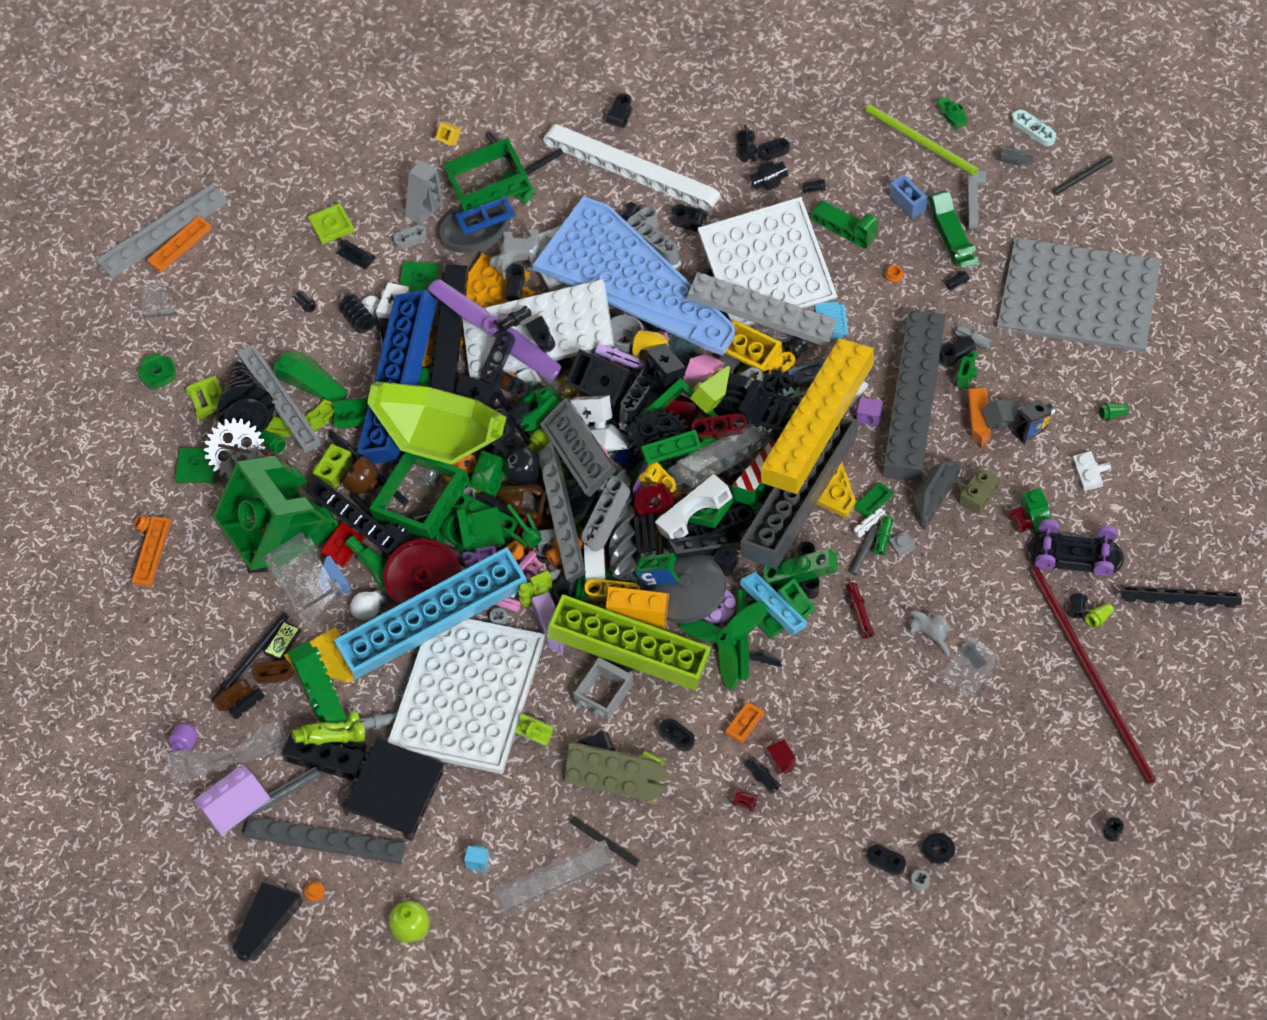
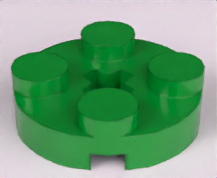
[138,354,176,389]

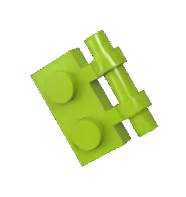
[518,570,553,607]

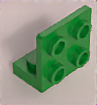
[457,507,505,552]

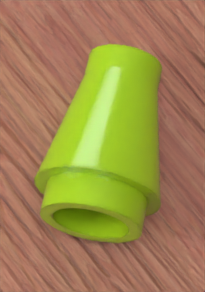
[1085,603,1114,628]

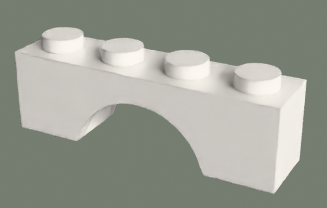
[655,474,733,540]

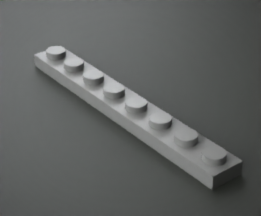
[237,344,321,453]

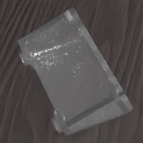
[263,532,342,627]

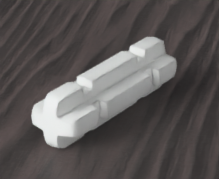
[853,508,886,537]

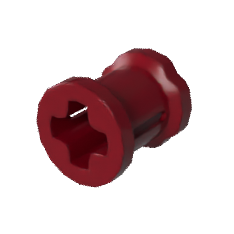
[1008,507,1033,533]
[733,788,758,812]

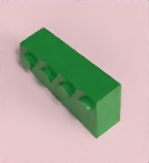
[287,641,347,723]

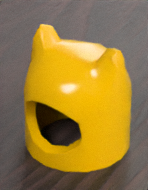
[633,330,669,360]

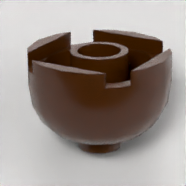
[343,456,379,494]

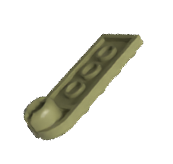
[564,742,670,801]

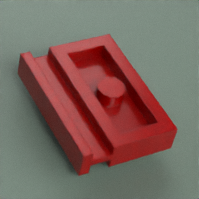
[320,522,365,569]

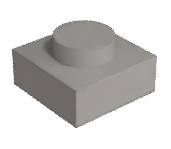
[889,531,916,557]

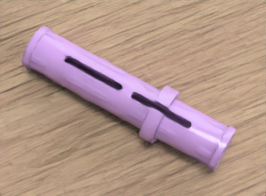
[594,343,645,371]

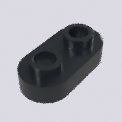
[659,719,695,752]
[867,845,906,875]

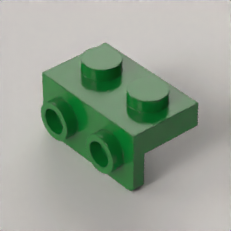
[333,397,368,429]
[468,451,505,496]

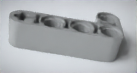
[627,206,680,266]
[581,475,630,552]

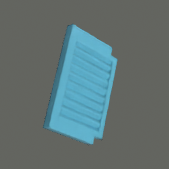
[815,302,849,340]

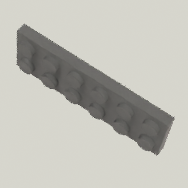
[540,397,617,497]

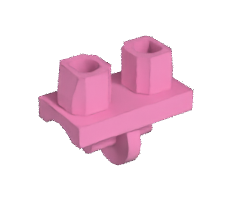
[518,551,542,582]

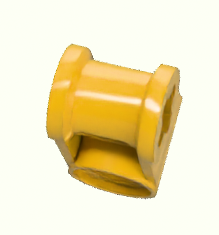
[639,463,676,492]

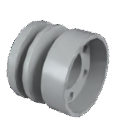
[606,315,643,365]

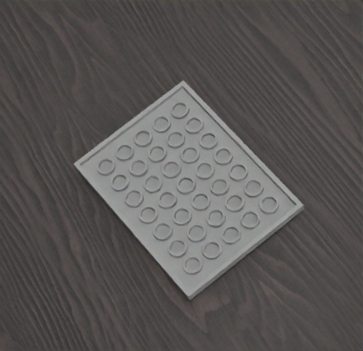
[997,237,1161,353]

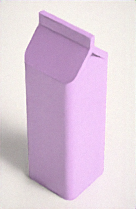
[531,593,565,655]

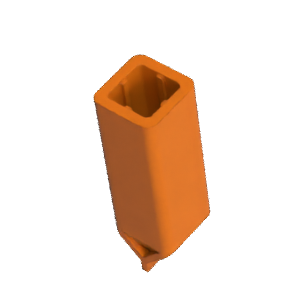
[968,388,991,449]

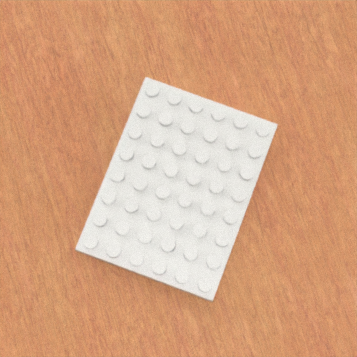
[388,619,545,774]

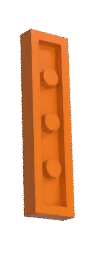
[147,216,212,273]
[132,516,172,588]

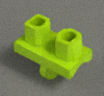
[515,713,555,746]

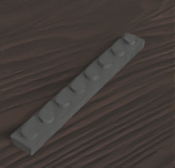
[537,443,586,582]
[244,816,406,865]

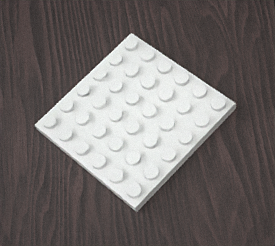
[698,197,837,326]

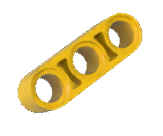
[584,579,640,602]

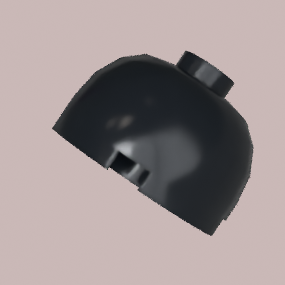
[503,446,541,484]

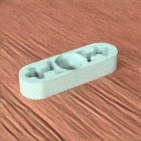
[1012,110,1056,146]

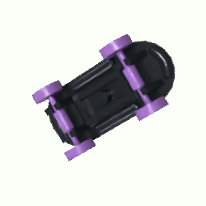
[1026,519,1124,576]

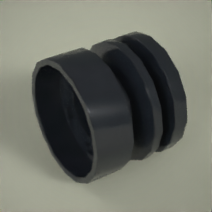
[713,374,753,423]

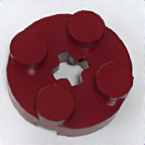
[635,482,674,521]

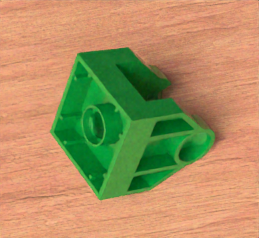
[213,456,338,570]

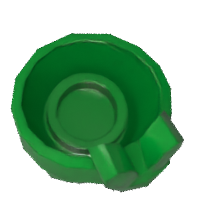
[441,515,465,551]

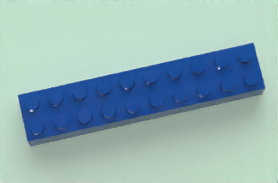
[357,290,437,464]

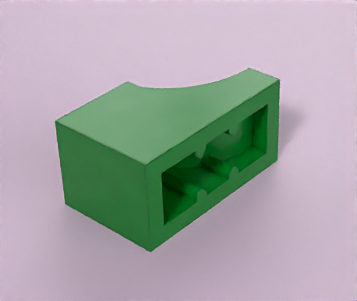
[1021,488,1052,535]

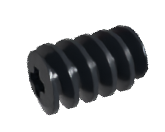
[339,294,377,333]

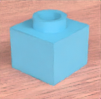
[464,845,490,872]

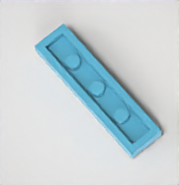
[740,572,808,635]

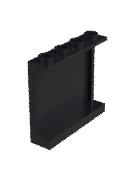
[342,738,444,840]

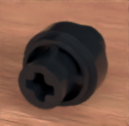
[749,161,789,191]

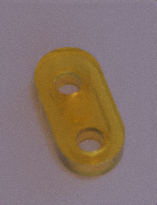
[558,370,580,400]

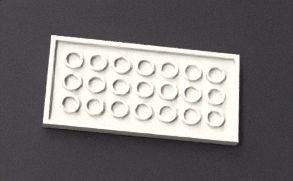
[463,279,615,379]

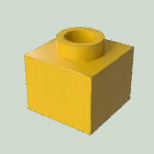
[435,122,461,145]

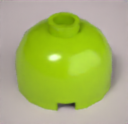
[389,901,430,943]

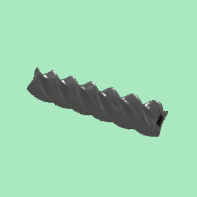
[609,470,638,582]

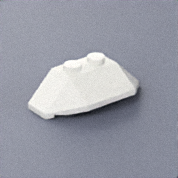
[558,424,630,456]

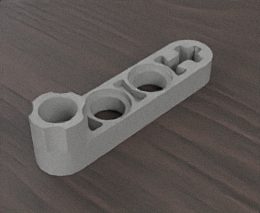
[967,170,986,230]

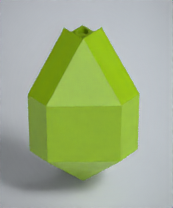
[367,382,506,465]

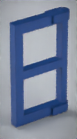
[455,196,515,235]

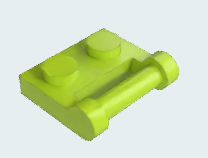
[185,375,222,420]

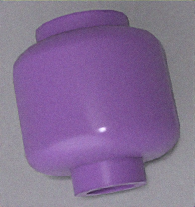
[168,723,198,753]

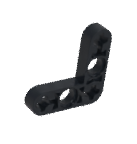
[481,331,531,398]

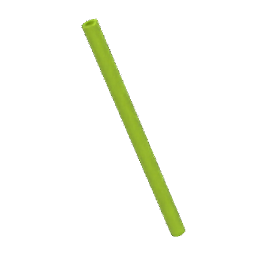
[865,104,979,176]

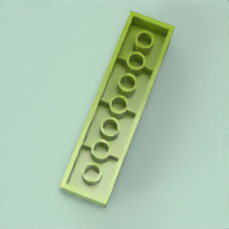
[547,594,711,691]

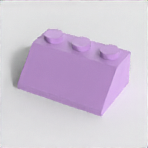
[193,764,270,835]

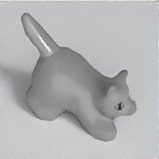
[909,611,951,656]

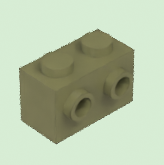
[959,468,1000,515]

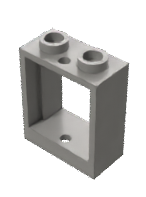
[574,658,634,721]

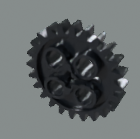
[628,408,689,467]

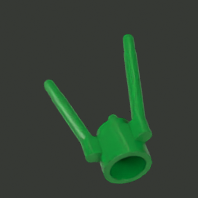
[502,504,542,548]

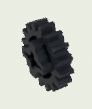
[762,369,798,406]

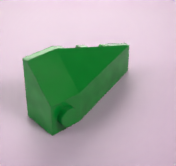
[273,350,348,402]

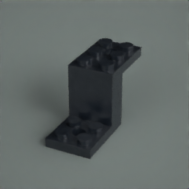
[556,349,631,406]

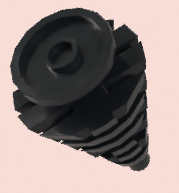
[216,362,275,437]

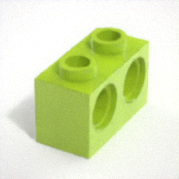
[313,444,354,490]

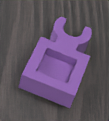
[463,546,496,568]

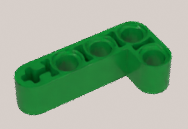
[809,201,878,249]

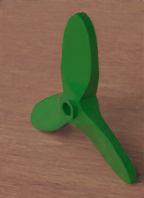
[679,602,768,690]

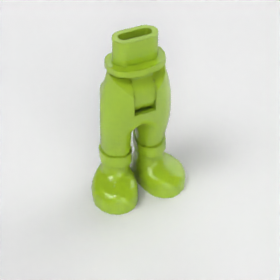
[291,711,365,745]

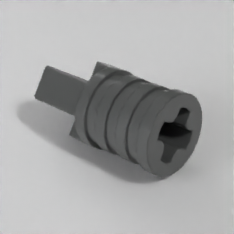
[1000,146,1034,166]

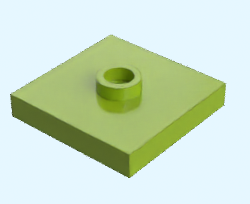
[307,203,355,245]

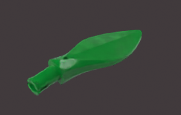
[345,535,387,593]

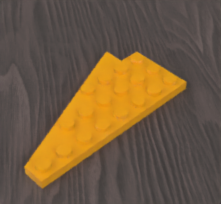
[422,253,536,368]

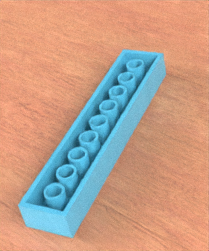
[334,547,527,680]

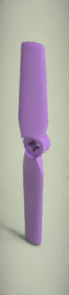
[428,279,561,380]

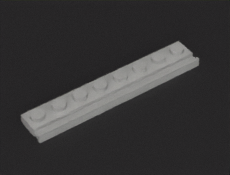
[96,183,228,279]

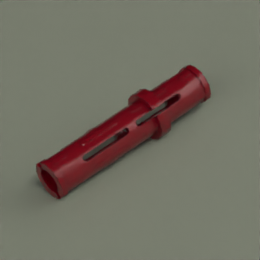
[845,582,875,639]

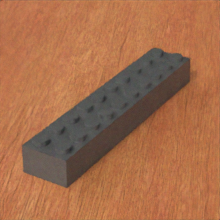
[883,310,946,482]
[740,416,858,569]

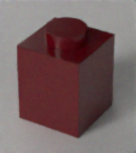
[766,739,796,775]

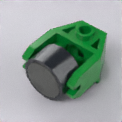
[510,385,563,432]

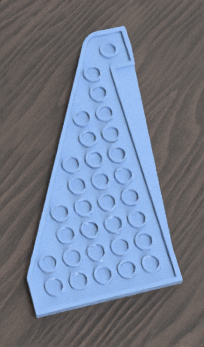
[533,196,735,356]

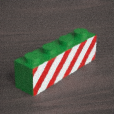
[732,441,775,506]

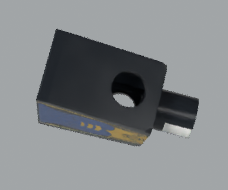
[1011,400,1055,444]

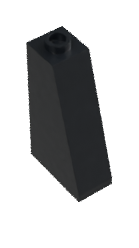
[233,882,303,962]

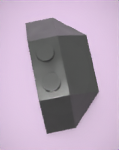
[912,461,961,530]

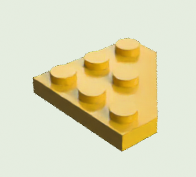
[816,462,856,518]
[284,627,354,683]

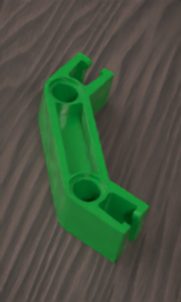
[928,190,979,268]

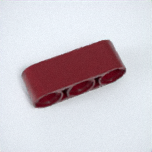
[691,414,747,440]

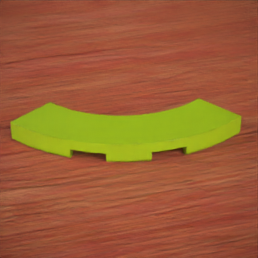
[265,399,334,437]

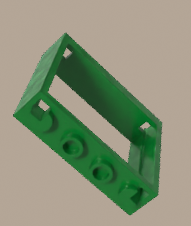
[443,137,532,211]
[625,378,724,473]
[369,452,470,540]

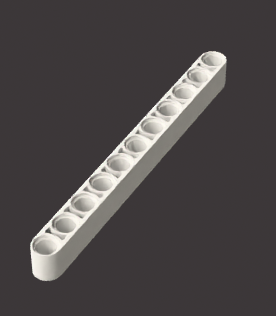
[543,124,721,211]

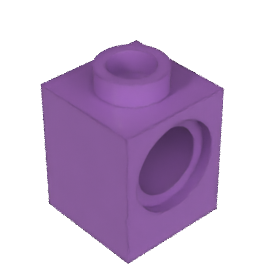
[854,397,883,426]

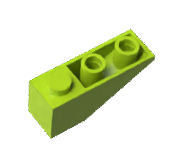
[690,366,730,413]

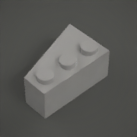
[405,160,443,225]

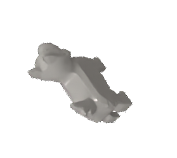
[489,229,540,279]

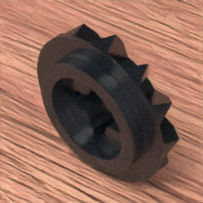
[922,833,955,865]

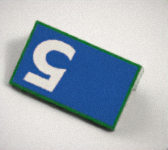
[635,553,680,587]

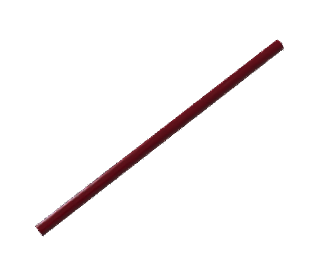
[1030,567,1156,784]

